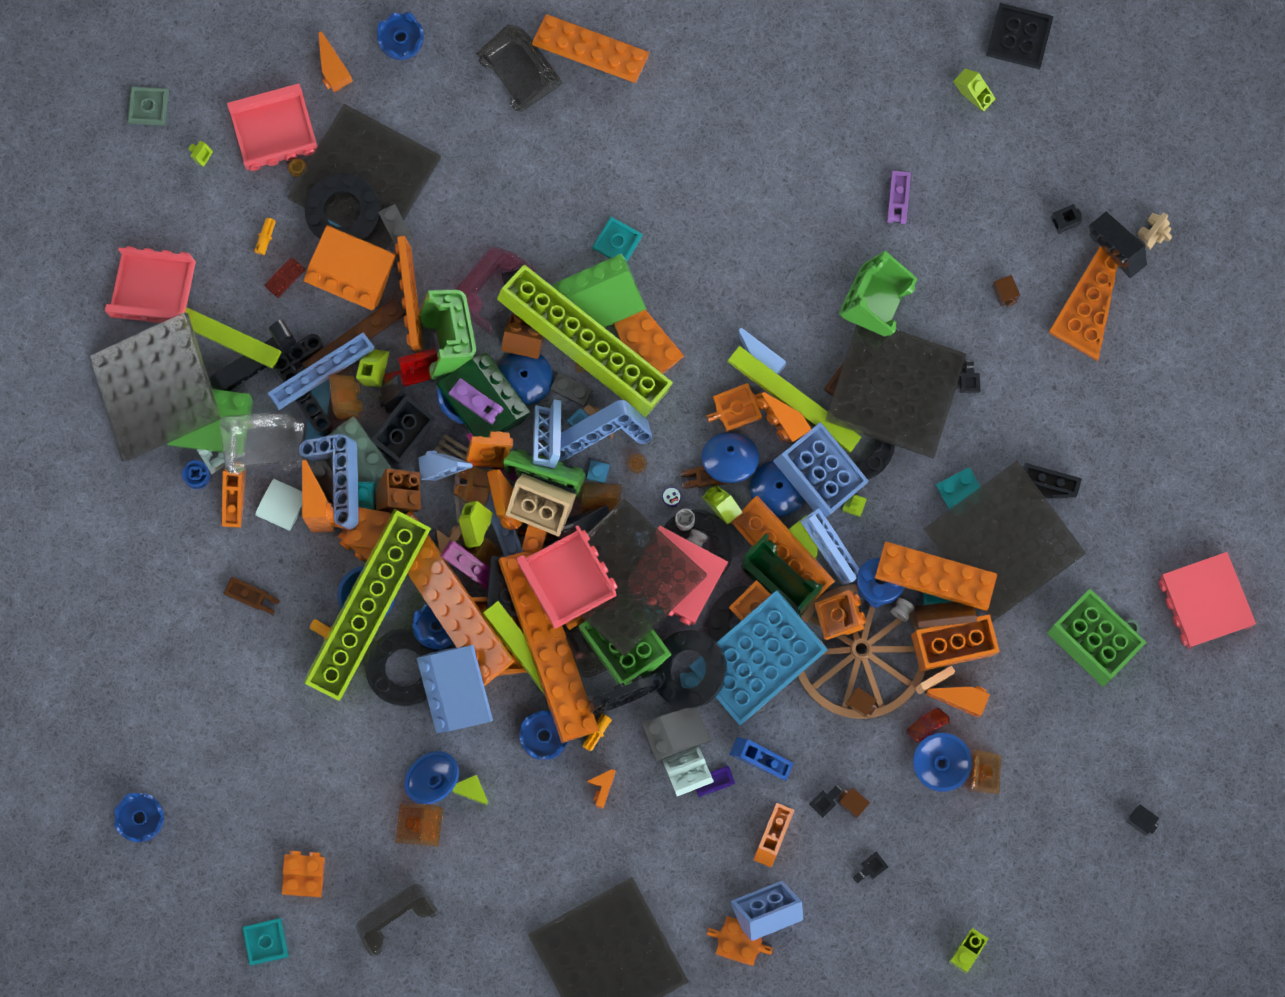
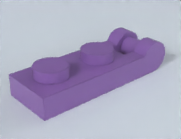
[887,171,911,224]
[449,378,504,425]

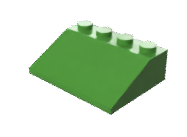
[552,254,646,328]
[167,384,253,455]
[503,449,586,498]
[1047,589,1147,687]
[579,594,671,685]

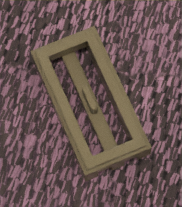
[434,434,468,470]

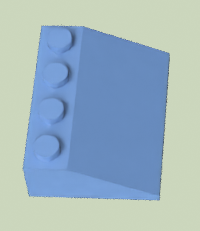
[773,422,869,517]
[417,645,493,733]

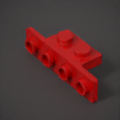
[384,348,460,387]

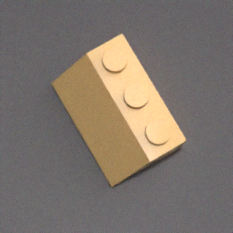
[505,473,576,536]

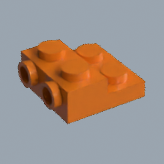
[466,431,513,468]
[729,580,772,621]
[814,590,866,640]
[282,851,326,898]

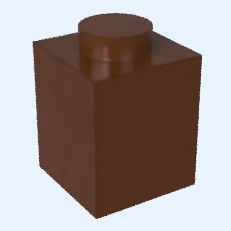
[992,275,1020,307]
[845,687,877,717]
[839,787,870,819]

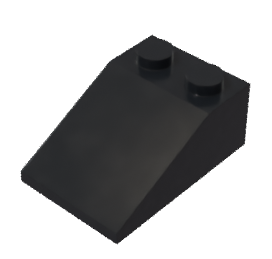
[557,505,619,552]

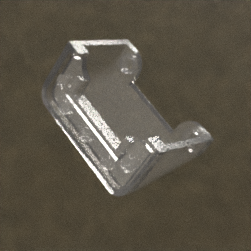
[220,413,304,475]

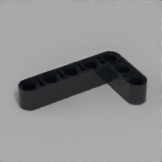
[209,320,297,391]
[273,334,333,436]

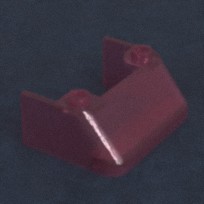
[455,247,537,336]

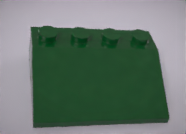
[436,352,530,438]

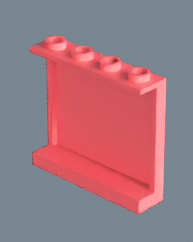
[227,83,318,171]
[105,246,196,325]
[516,526,618,629]
[626,526,728,626]
[1158,552,1256,649]

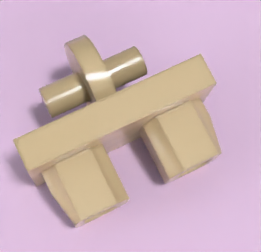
[1138,213,1172,250]

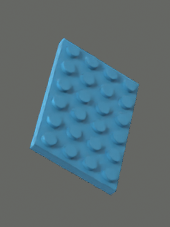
[690,590,828,725]

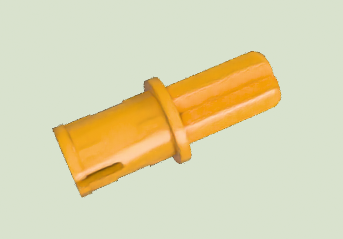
[253,218,276,256]
[309,619,332,640]
[583,714,612,751]

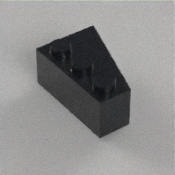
[1089,211,1147,278]
[1014,463,1082,501]

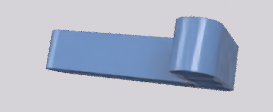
[558,400,652,462]
[299,434,359,529]

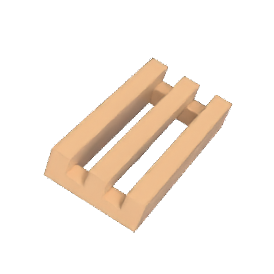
[915,666,955,694]

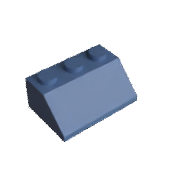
[731,880,803,941]

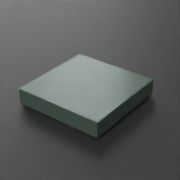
[127,87,169,126]

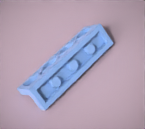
[533,399,561,468]
[800,508,859,585]

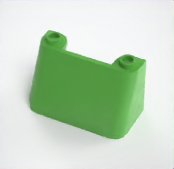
[839,251,918,337]
[419,290,476,380]

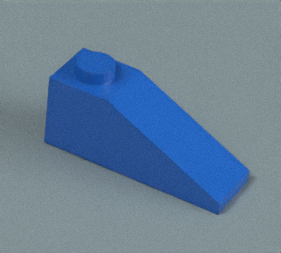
[729,737,794,781]

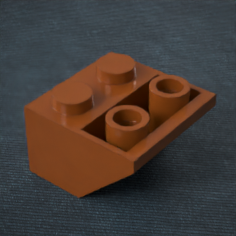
[501,313,545,359]
[375,469,421,514]

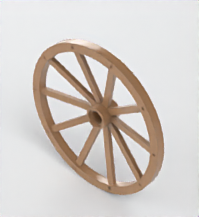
[797,584,925,719]

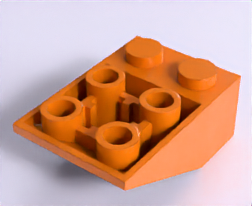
[755,392,812,443]

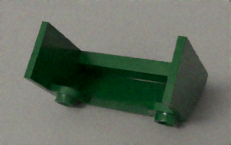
[741,534,823,616]

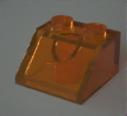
[329,375,363,421]
[395,804,443,847]

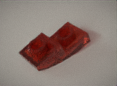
[264,257,306,298]
[906,707,950,743]

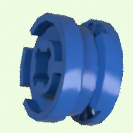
[182,460,211,489]

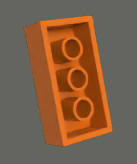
[911,614,1000,672]

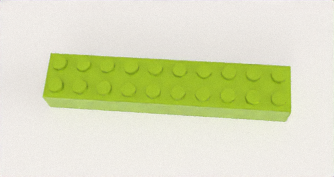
[497,265,673,418]
[303,509,431,701]

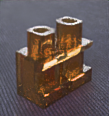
[454,466,491,507]

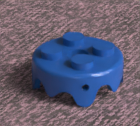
[377,12,424,60]
[856,557,904,608]
[412,603,453,649]
[519,711,568,760]
[114,793,165,843]

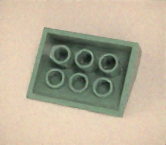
[310,416,392,498]

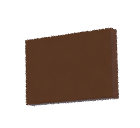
[915,602,977,628]

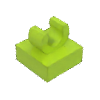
[188,141,213,167]
[842,494,867,517]

